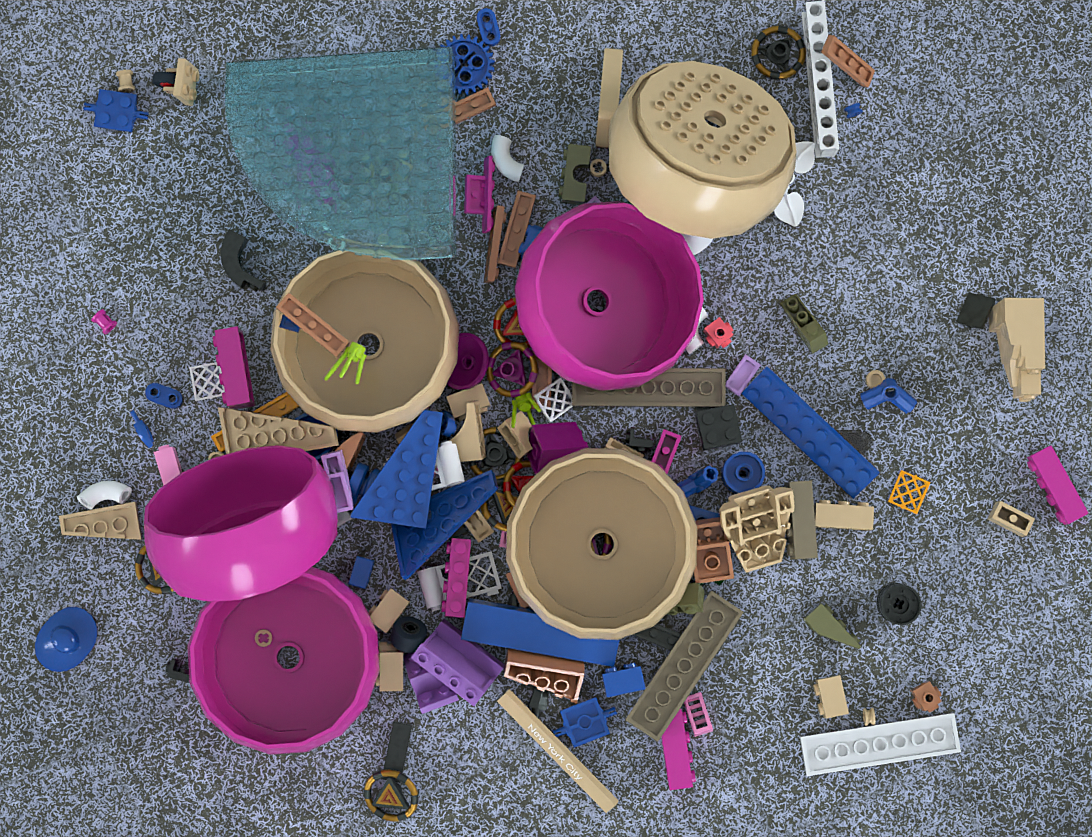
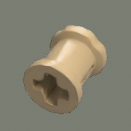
[116,70,135,93]

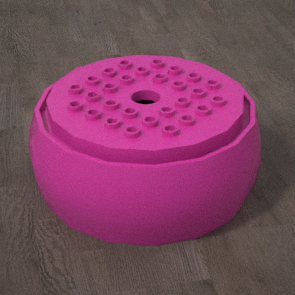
[515,201,704,391]
[144,445,337,602]
[188,567,380,755]

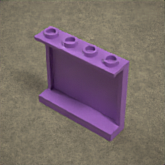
[411,619,504,706]

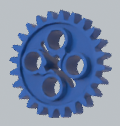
[434,34,495,96]

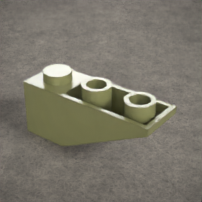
[780,294,829,354]
[667,583,704,615]
[802,603,861,649]

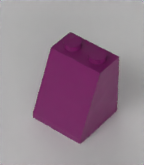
[526,421,588,475]

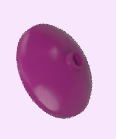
[447,333,489,390]

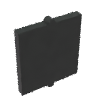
[956,292,996,330]

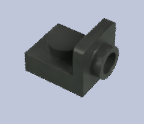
[165,658,189,683]

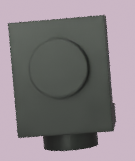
[625,427,653,452]

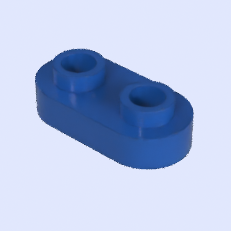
[477,8,500,46]
[145,383,183,409]
[440,410,457,437]

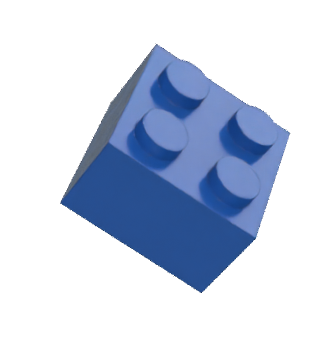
[601,662,646,698]

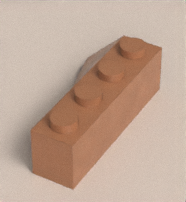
[504,648,584,704]

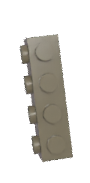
[783,480,818,560]

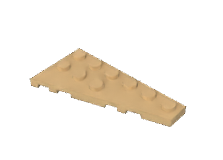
[218,407,339,454]

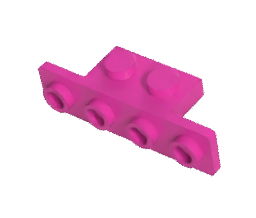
[464,155,495,233]

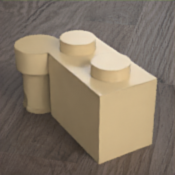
[375,642,403,691]

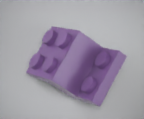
[403,653,459,714]

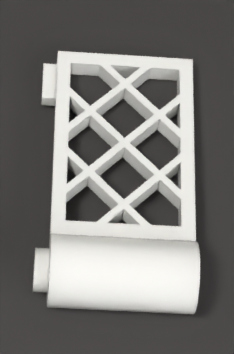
[383,441,465,490]
[417,551,502,612]

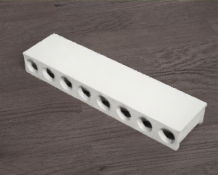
[801,0,839,158]

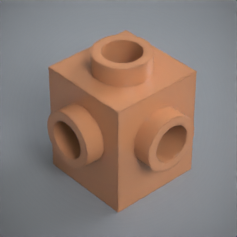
[910,681,942,712]

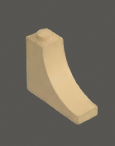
[438,400,487,462]

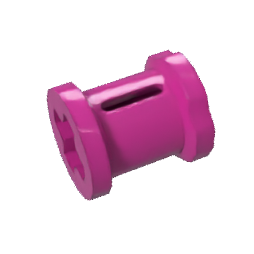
[91,309,117,334]

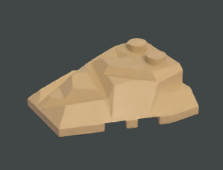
[719,485,795,573]

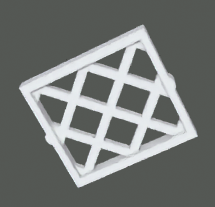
[189,362,225,401]
[533,377,573,423]

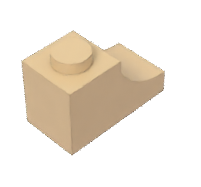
[497,411,533,459]
[464,510,494,543]

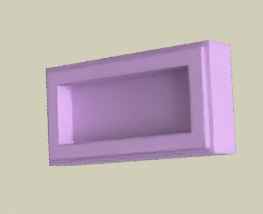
[726,354,761,396]

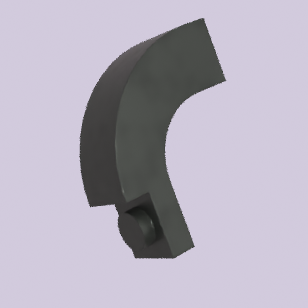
[221,229,267,292]

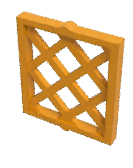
[888,470,931,514]

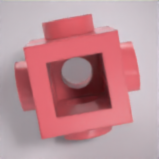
[703,317,734,349]

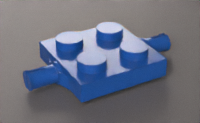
[83,89,149,133]
[553,697,617,748]

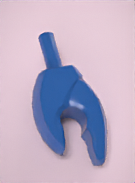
[130,410,154,448]

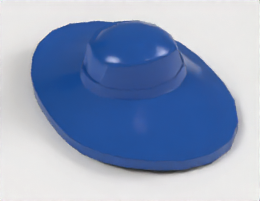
[35,607,97,672]

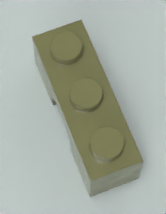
[559,144,591,205]

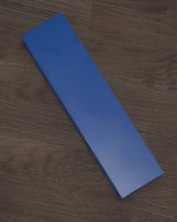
[461,598,620,667]

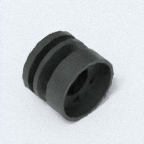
[876,582,922,626]

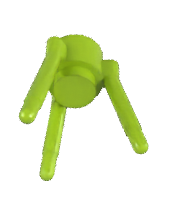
[324,342,367,384]
[511,393,541,428]

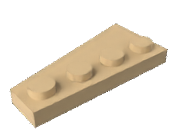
[59,502,143,540]

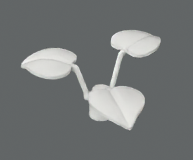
[774,141,815,227]

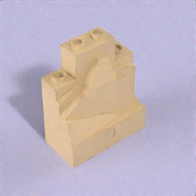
[989,298,1045,402]

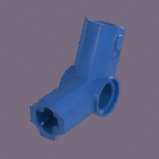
[860,378,917,414]
[677,465,719,498]

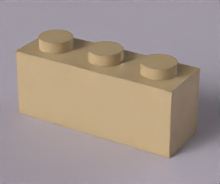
[814,500,874,531]

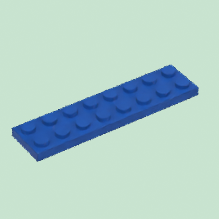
[741,367,880,499]

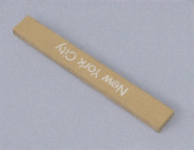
[497,689,619,813]

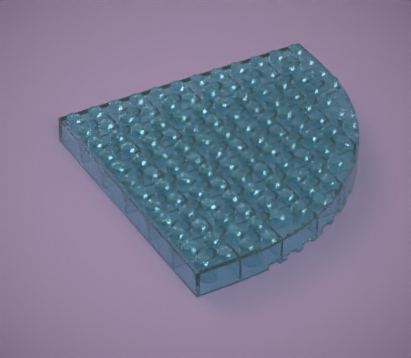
[225,46,456,260]

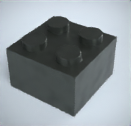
[695,404,742,451]

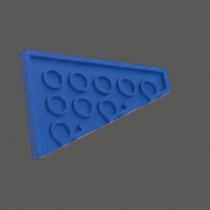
[350,410,443,528]
[391,470,498,580]

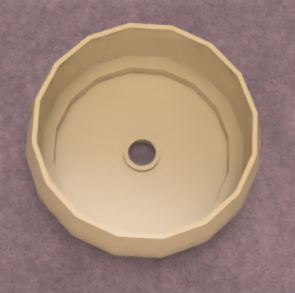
[609,61,796,239]
[270,245,460,433]
[506,448,697,640]

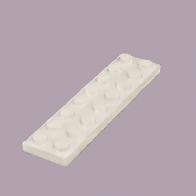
[800,713,961,776]

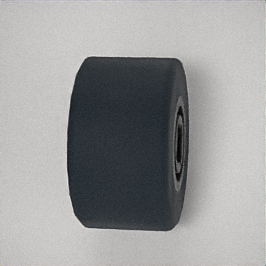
[390,616,427,653]

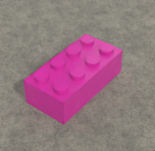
[213,326,255,409]

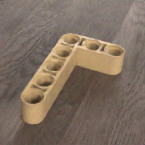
[595,48,623,148]

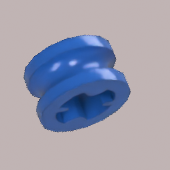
[844,103,863,118]

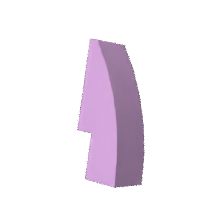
[321,449,354,513]

